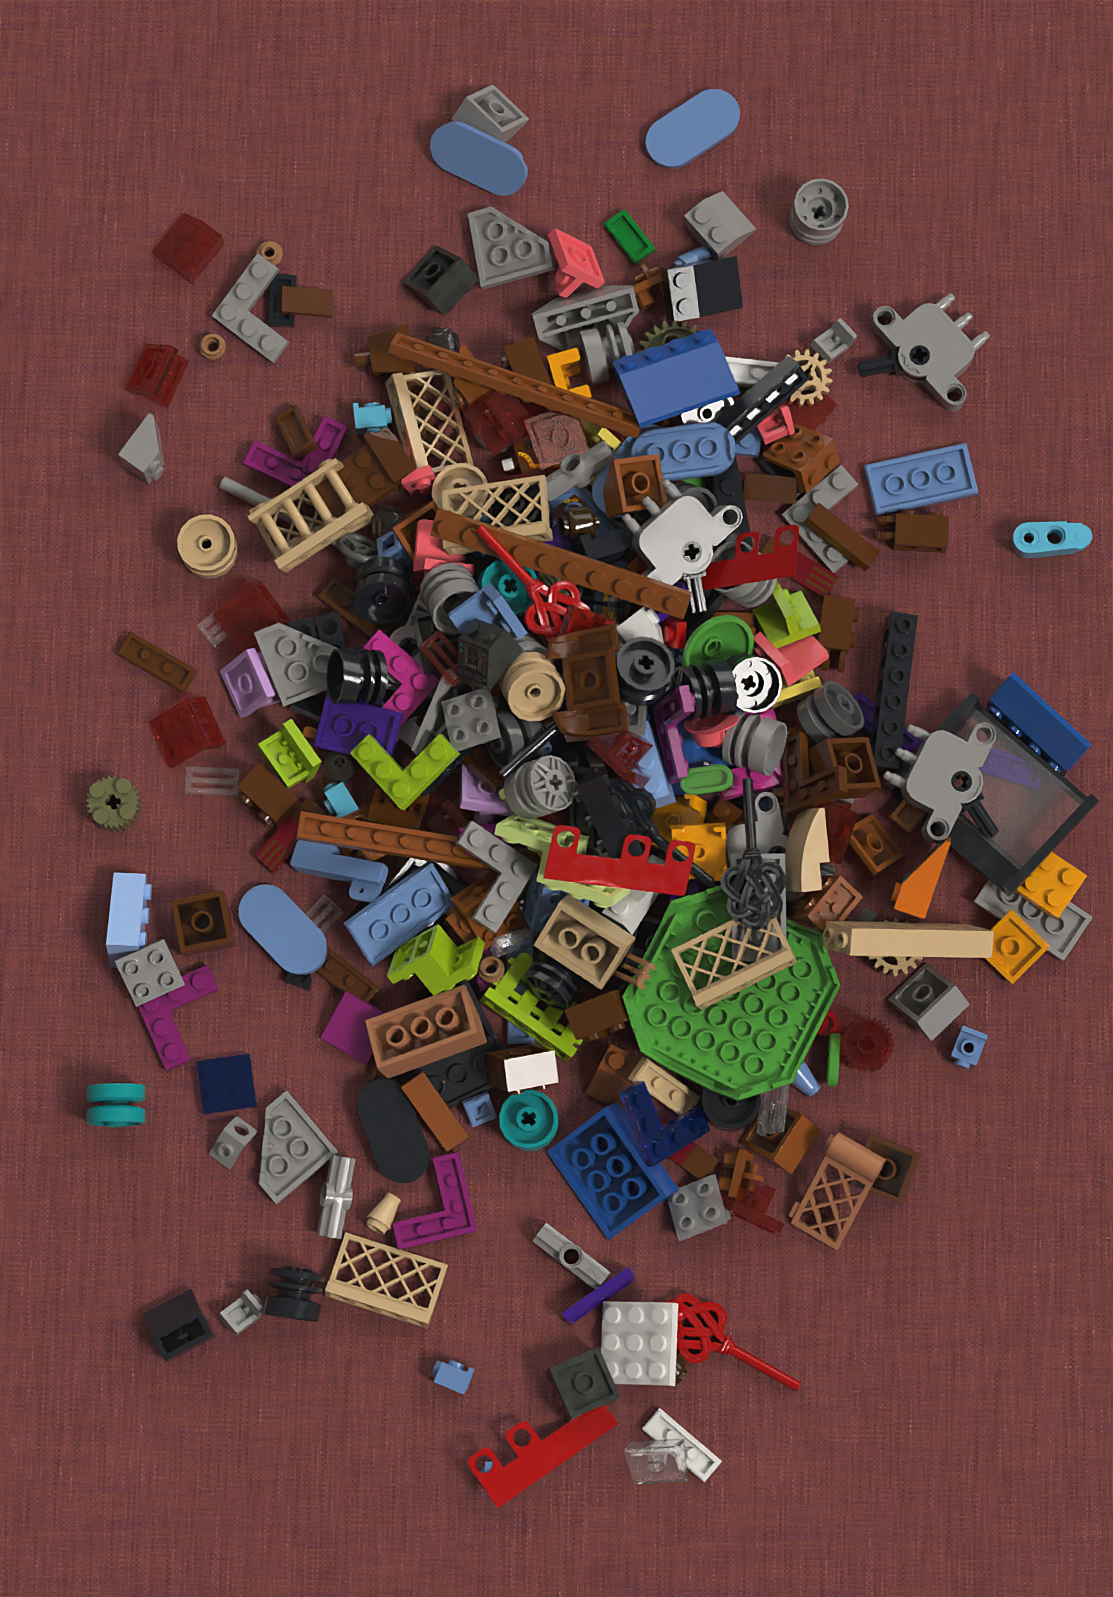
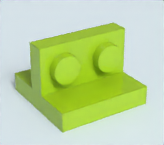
[752,581,821,648]
[257,719,322,789]

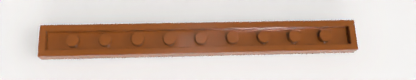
[388,332,642,438]
[430,508,692,619]
[296,811,541,878]

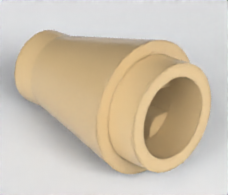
[366,1193,401,1235]

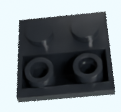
[143,1289,216,1362]

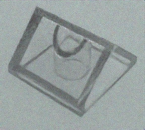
[624,1438,688,1484]

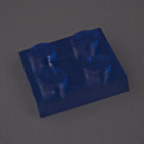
[197,1054,257,1115]

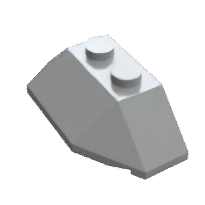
[532,285,639,351]

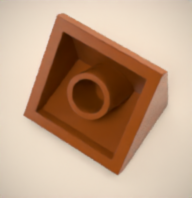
[840,814,905,880]

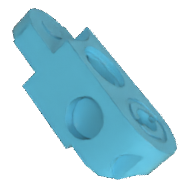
[1012,521,1092,558]

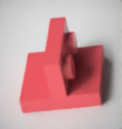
[548,228,605,298]

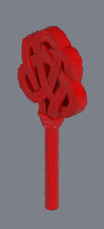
[475,524,593,645]
[664,1293,801,1392]

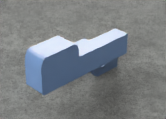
[290,840,388,903]

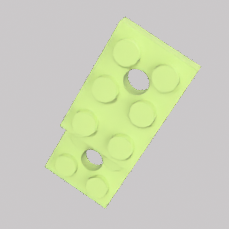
[494,813,631,908]

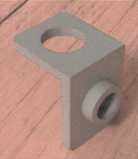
[209,1116,257,1169]

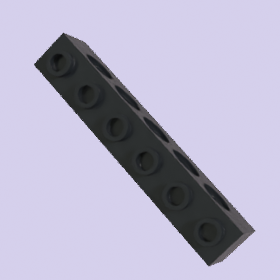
[870,611,918,774]

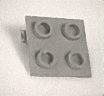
[442,688,501,751]
[115,939,185,1007]
[667,1174,731,1241]

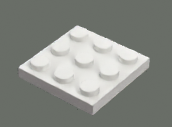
[601,1301,678,1386]

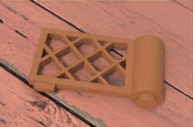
[789,1132,886,1250]

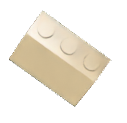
[534,894,636,990]

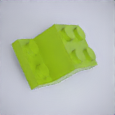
[387,924,485,996]

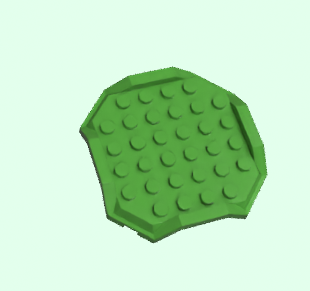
[622,885,840,1101]

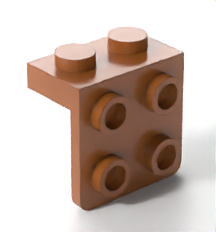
[763,424,840,494]

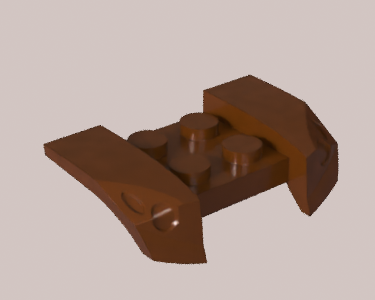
[313,428,416,518]
[545,624,628,737]

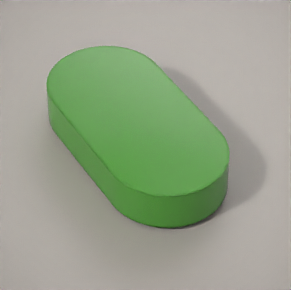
[680,764,734,795]
[826,1033,840,1087]

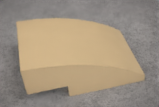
[785,808,830,892]

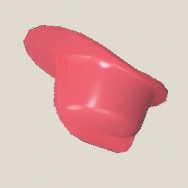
[683,714,739,748]

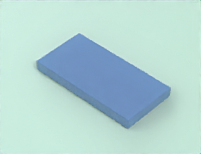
[864,443,979,517]
[343,861,453,967]

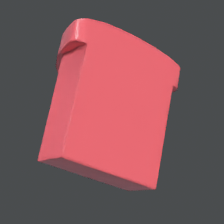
[756,404,795,445]

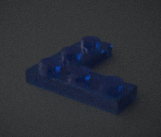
[619,1081,710,1167]

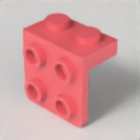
[394,435,437,496]
[413,519,475,577]
[753,632,829,687]

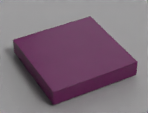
[320,991,385,1064]

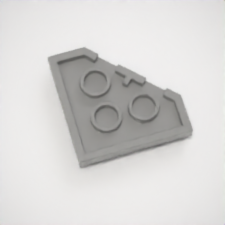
[468,207,556,289]
[254,622,337,707]
[259,1091,339,1205]

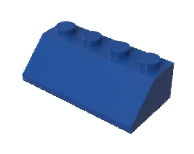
[987,672,1092,776]

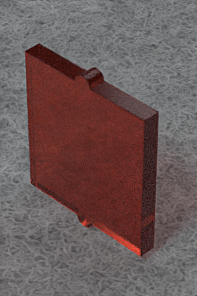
[780,390,837,431]

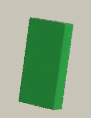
[604,209,656,266]

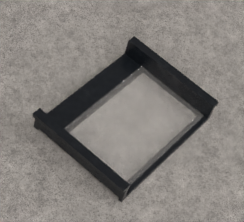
[885,692,1099,897]

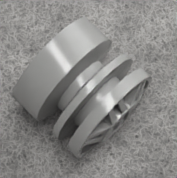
[789,179,849,245]
[579,321,635,385]
[711,540,777,608]
[420,563,479,635]
[722,710,787,776]
[504,755,576,820]

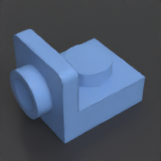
[735,429,761,458]

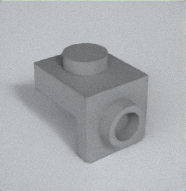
[810,318,857,364]
[218,1290,263,1337]

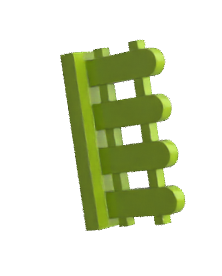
[480,953,590,1063]

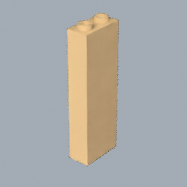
[823,921,994,958]

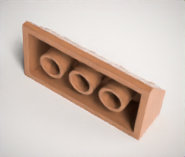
[365,985,487,1078]

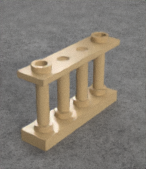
[247,458,374,573]

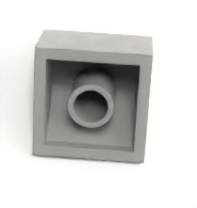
[452,85,529,143]
[683,191,756,259]
[118,413,164,485]
[888,963,970,1041]

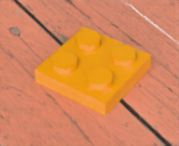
[1015,852,1087,920]
[985,908,1050,984]

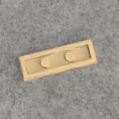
[628,1056,701,1119]

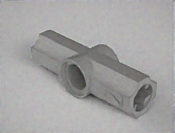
[538,440,617,502]
[317,1155,355,1239]
[532,1223,611,1290]

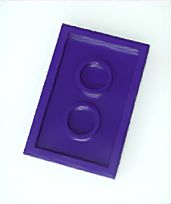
[313,694,403,758]

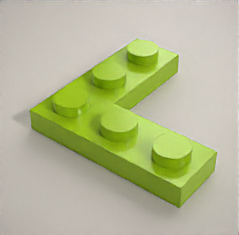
[350,734,460,810]

